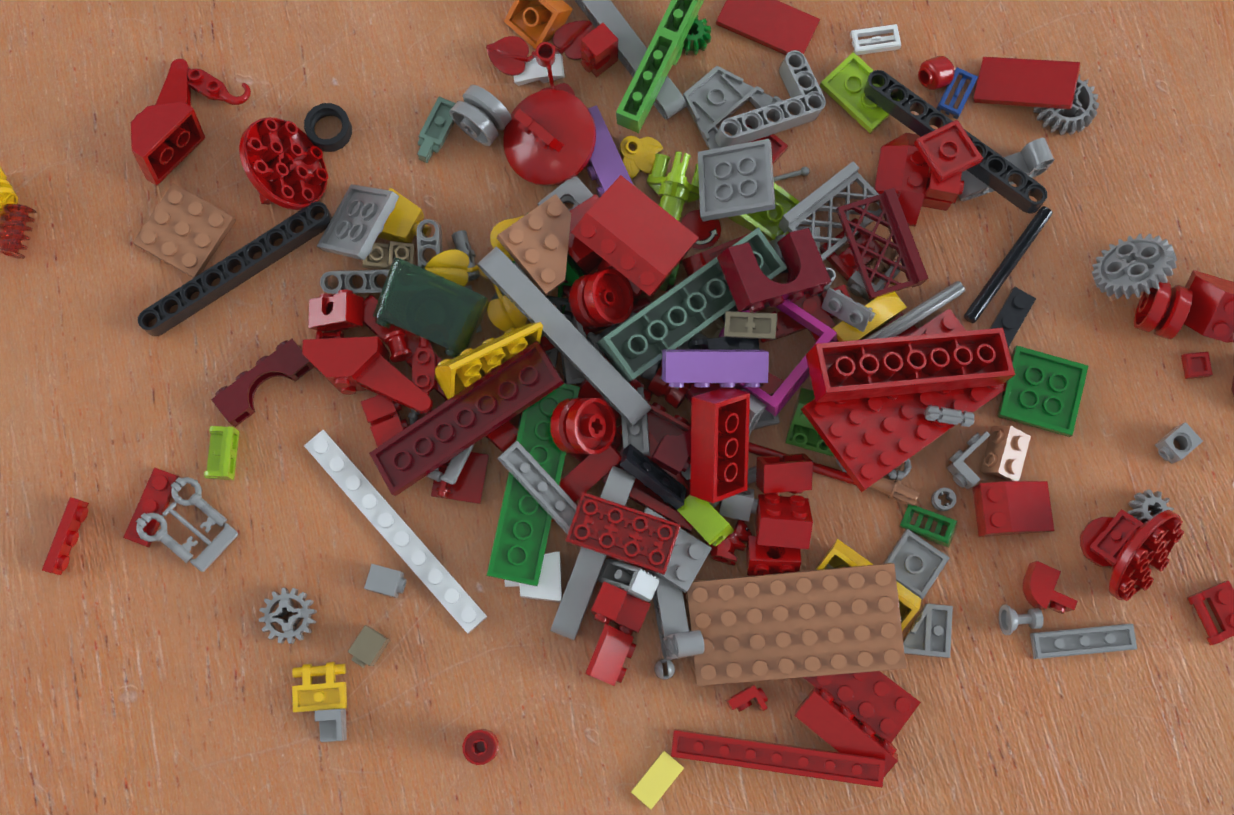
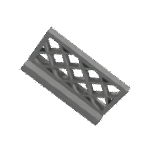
[779,161,881,261]

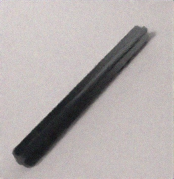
[964,206,1053,323]

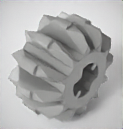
[1128,490,1174,523]

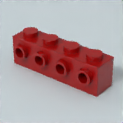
[794,687,898,777]

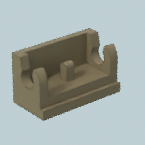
[724,311,777,340]

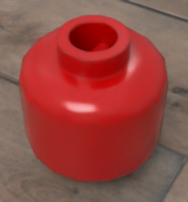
[918,56,955,90]

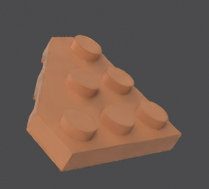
[497,194,571,296]

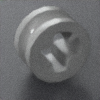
[931,487,957,511]

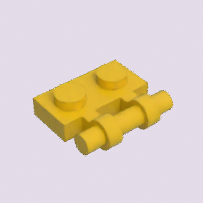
[292,662,347,712]

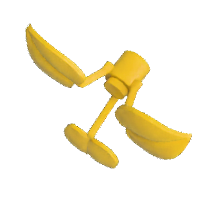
[425,215,528,332]

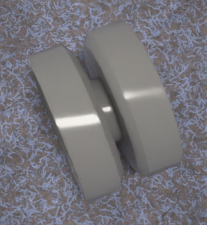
[449,85,512,146]

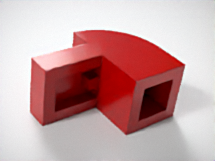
[1023,561,1078,614]

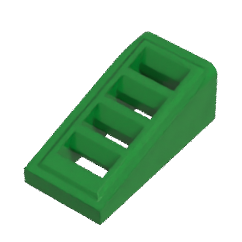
[900,504,957,548]

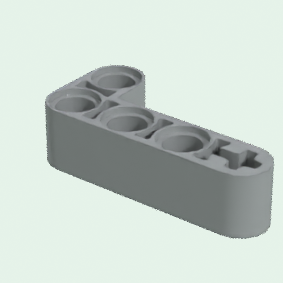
[958,138,1055,202]

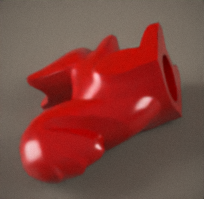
[706,511,752,566]

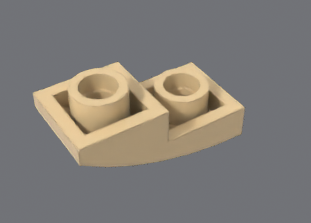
[362,241,414,269]

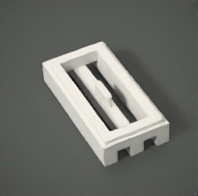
[850,24,902,55]

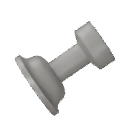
[999,605,1044,635]

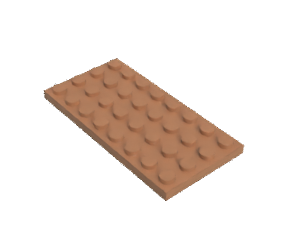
[687,563,906,686]

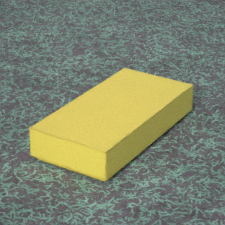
[631,751,684,809]

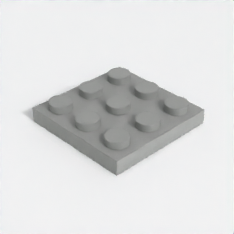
[698,139,775,221]
[317,184,399,260]

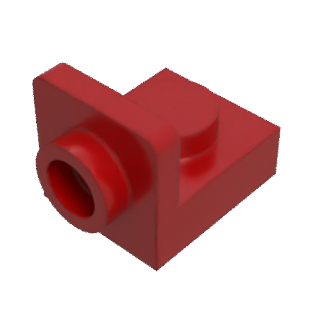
[725,685,768,712]

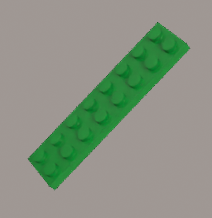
[486,383,580,587]

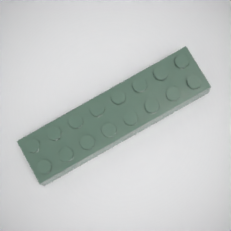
[596,227,787,382]

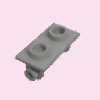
[821,288,875,332]

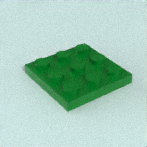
[997,345,1089,437]

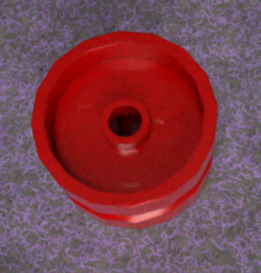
[569,269,634,329]
[1134,281,1193,340]
[550,398,616,454]

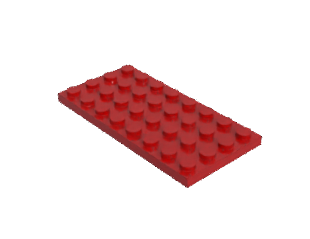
[801,309,1006,492]

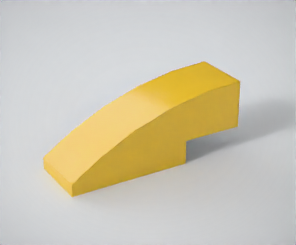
[832,292,907,342]

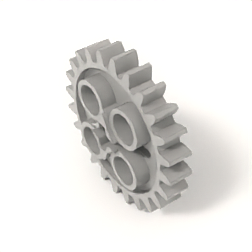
[1092,234,1177,299]

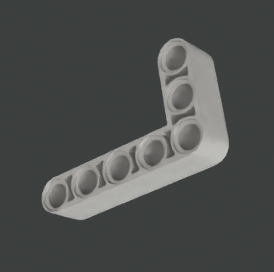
[715,50,826,147]
[320,219,443,294]
[648,570,704,661]

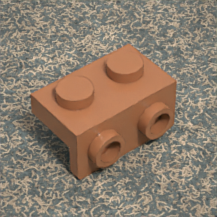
[980,426,1031,481]

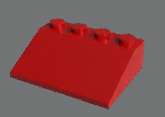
[571,175,699,297]

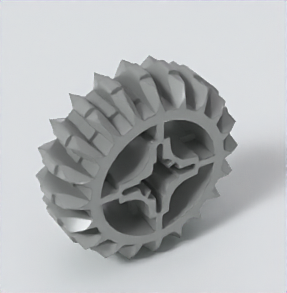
[1033,74,1099,136]

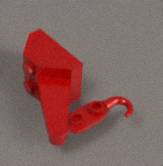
[130,59,251,186]
[1184,270,1234,343]
[302,323,449,414]

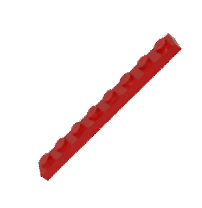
[671,729,885,788]

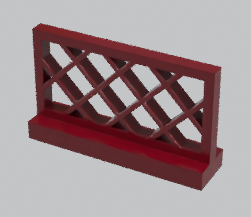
[836,188,929,300]

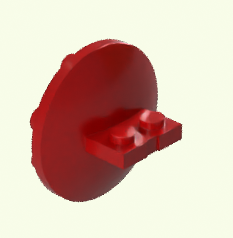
[503,89,596,186]
[239,117,328,210]
[1089,509,1184,601]

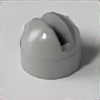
[654,659,675,680]

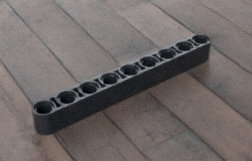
[864,70,1047,214]
[138,202,332,336]

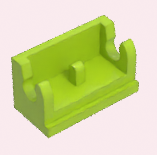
[204,426,240,480]
[676,495,734,546]

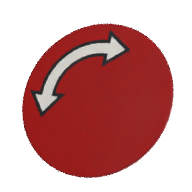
[681,209,721,249]

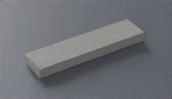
[497,441,577,534]
[1030,624,1137,659]

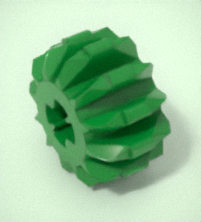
[683,14,711,55]

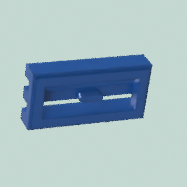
[936,67,978,119]

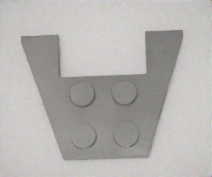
[683,66,782,150]

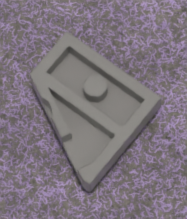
[903,604,953,658]

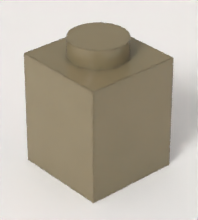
[348,625,390,668]

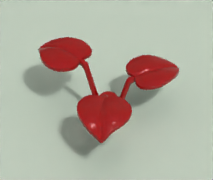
[486,20,592,96]

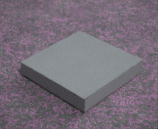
[883,529,950,600]

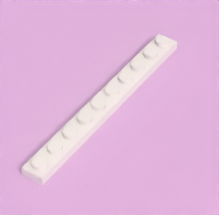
[304,430,488,634]

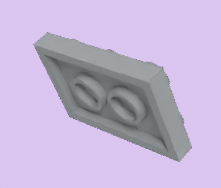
[643,507,712,593]

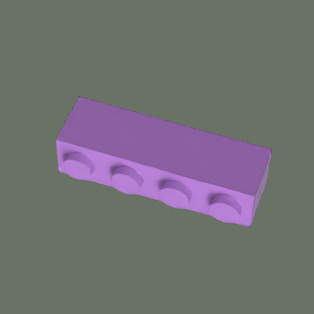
[587,105,633,198]
[662,349,769,387]

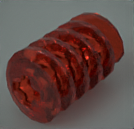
[0,204,37,259]

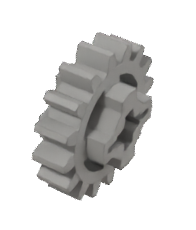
[259,588,317,644]

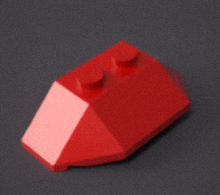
[874,133,929,227]

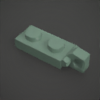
[417,97,456,163]

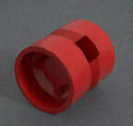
[647,367,691,409]
[462,729,499,765]

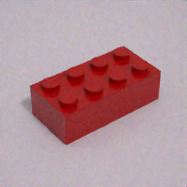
[690,387,750,503]

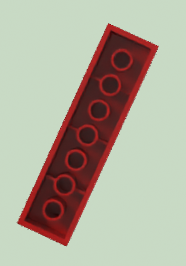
[806,328,1015,403]

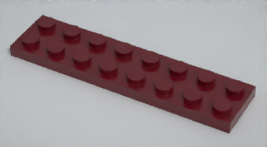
[369,341,564,496]

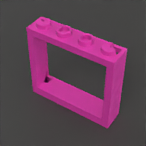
[718,299,837,417]

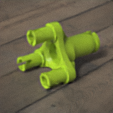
[647,151,700,221]

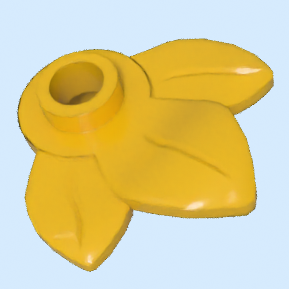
[619,136,663,179]

